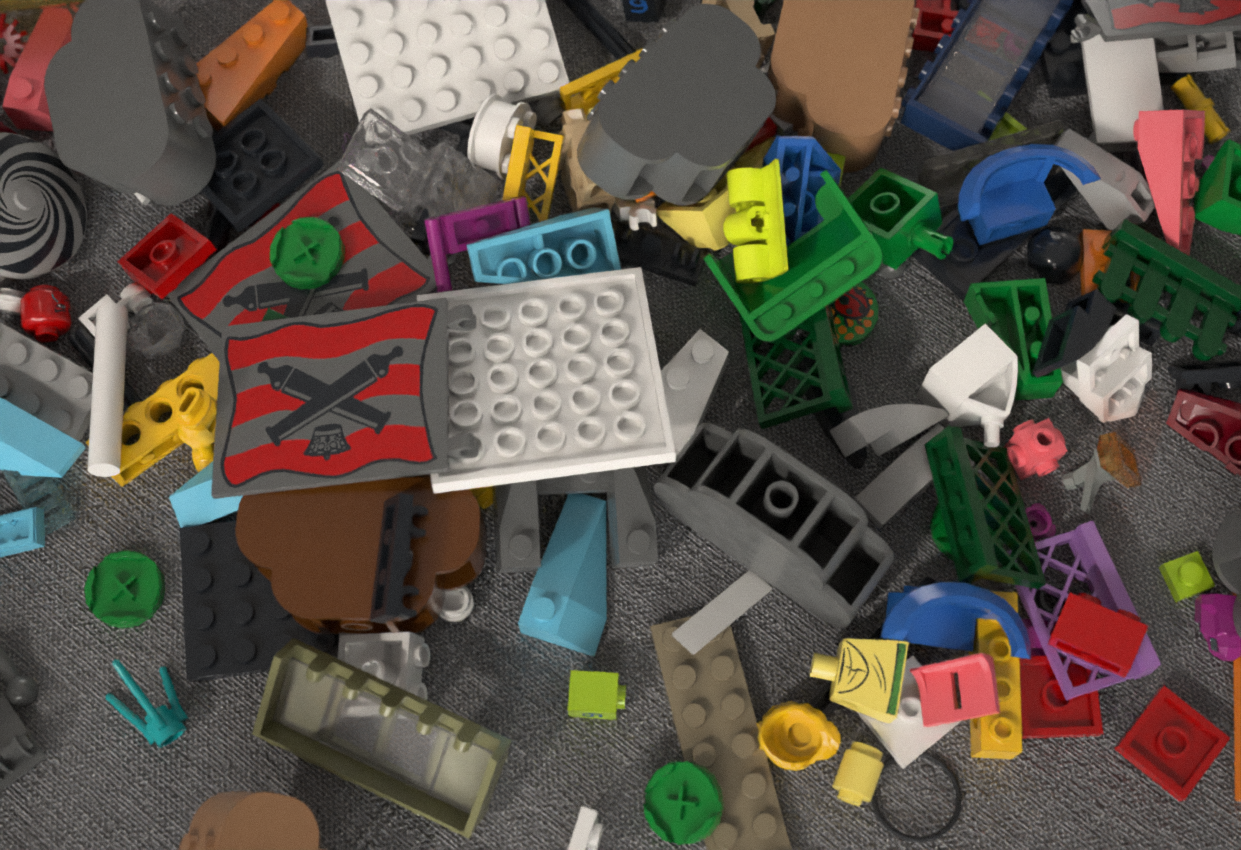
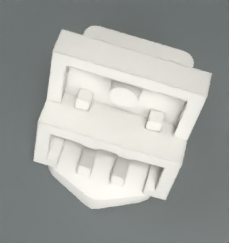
[1061,314,1152,423]

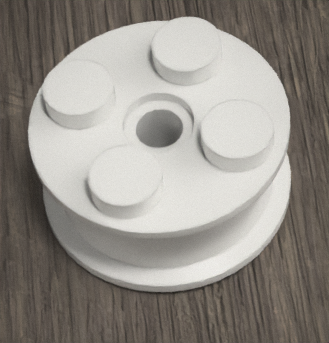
[467,94,537,180]

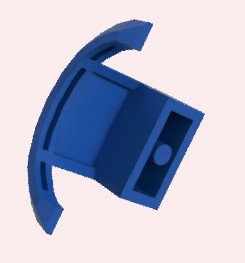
[958,144,1101,245]
[880,582,1031,659]

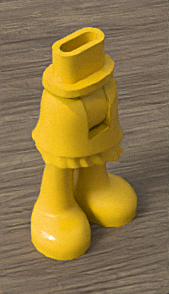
[175,387,217,473]

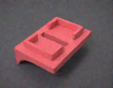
[909,653,1000,728]

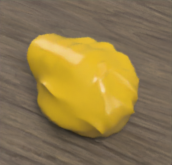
[756,701,841,771]

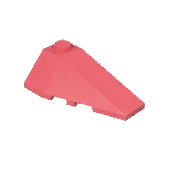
[2,7,78,132]
[1133,110,1205,256]

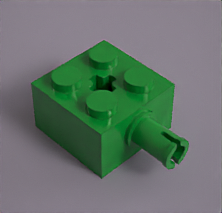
[848,167,953,270]

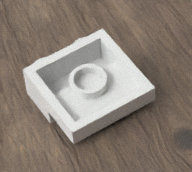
[337,632,430,718]

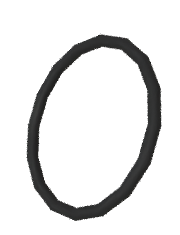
[871,752,962,843]

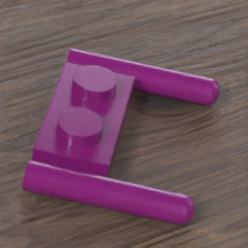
[424,196,531,293]

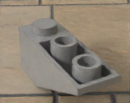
[1054,128,1155,231]

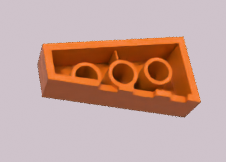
[196,0,309,131]

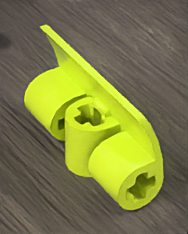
[723,159,788,283]

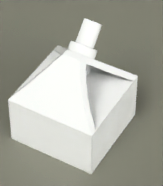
[916,323,1018,447]

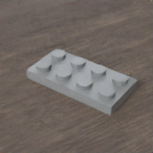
[0,321,93,442]

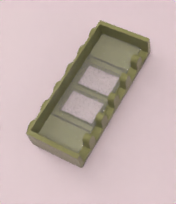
[252,638,512,839]

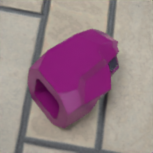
[1195,594,1241,662]

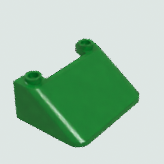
[703,170,883,342]

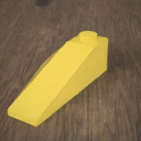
[656,137,776,250]

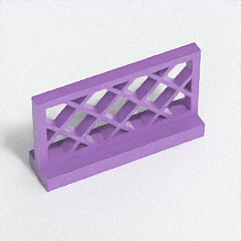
[1006,521,1161,700]

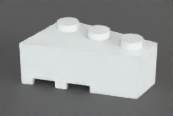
[661,329,729,456]

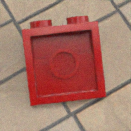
[117,213,217,299]

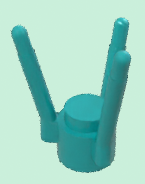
[105,659,188,748]

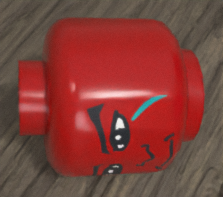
[20,285,71,342]

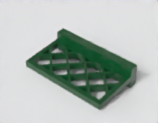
[739,305,854,429]
[924,425,1046,589]

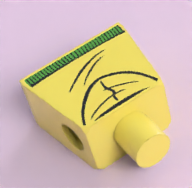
[810,639,909,724]

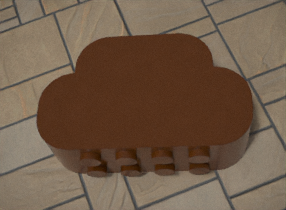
[236,474,487,635]

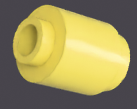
[832,742,884,806]

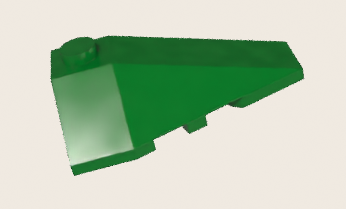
[1193,139,1241,236]

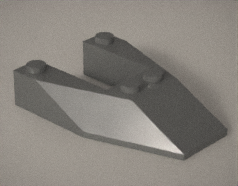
[492,466,658,574]

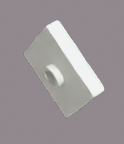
[856,655,961,769]

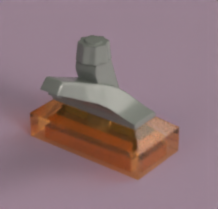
[1063,432,1142,514]

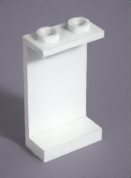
[1071,27,1164,153]

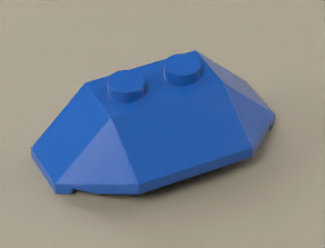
[762,136,841,247]

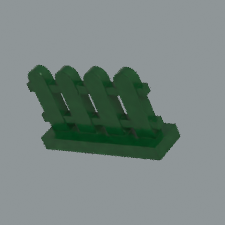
[1092,219,1241,361]

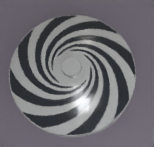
[0,133,87,279]

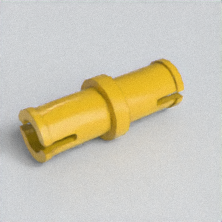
[1171,75,1231,144]

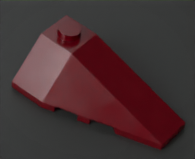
[1166,388,1241,476]

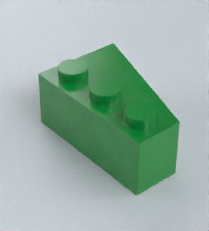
[963,278,1063,401]

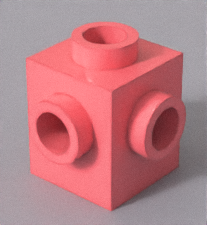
[1003,418,1068,480]

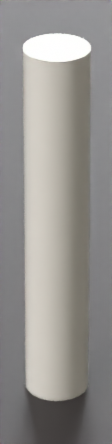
[87,304,128,477]

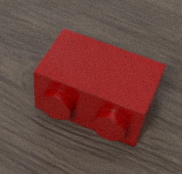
[1048,592,1148,678]

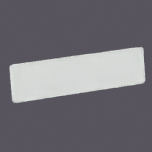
[672,570,772,654]

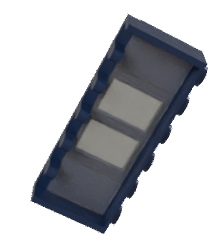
[900,0,1074,161]

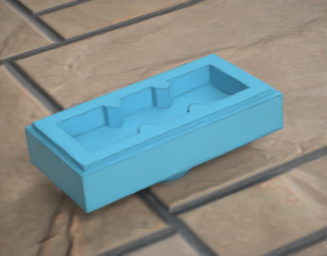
[0,507,45,557]

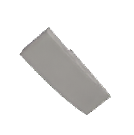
[1153,31,1236,73]
[830,404,949,457]
[854,423,944,529]

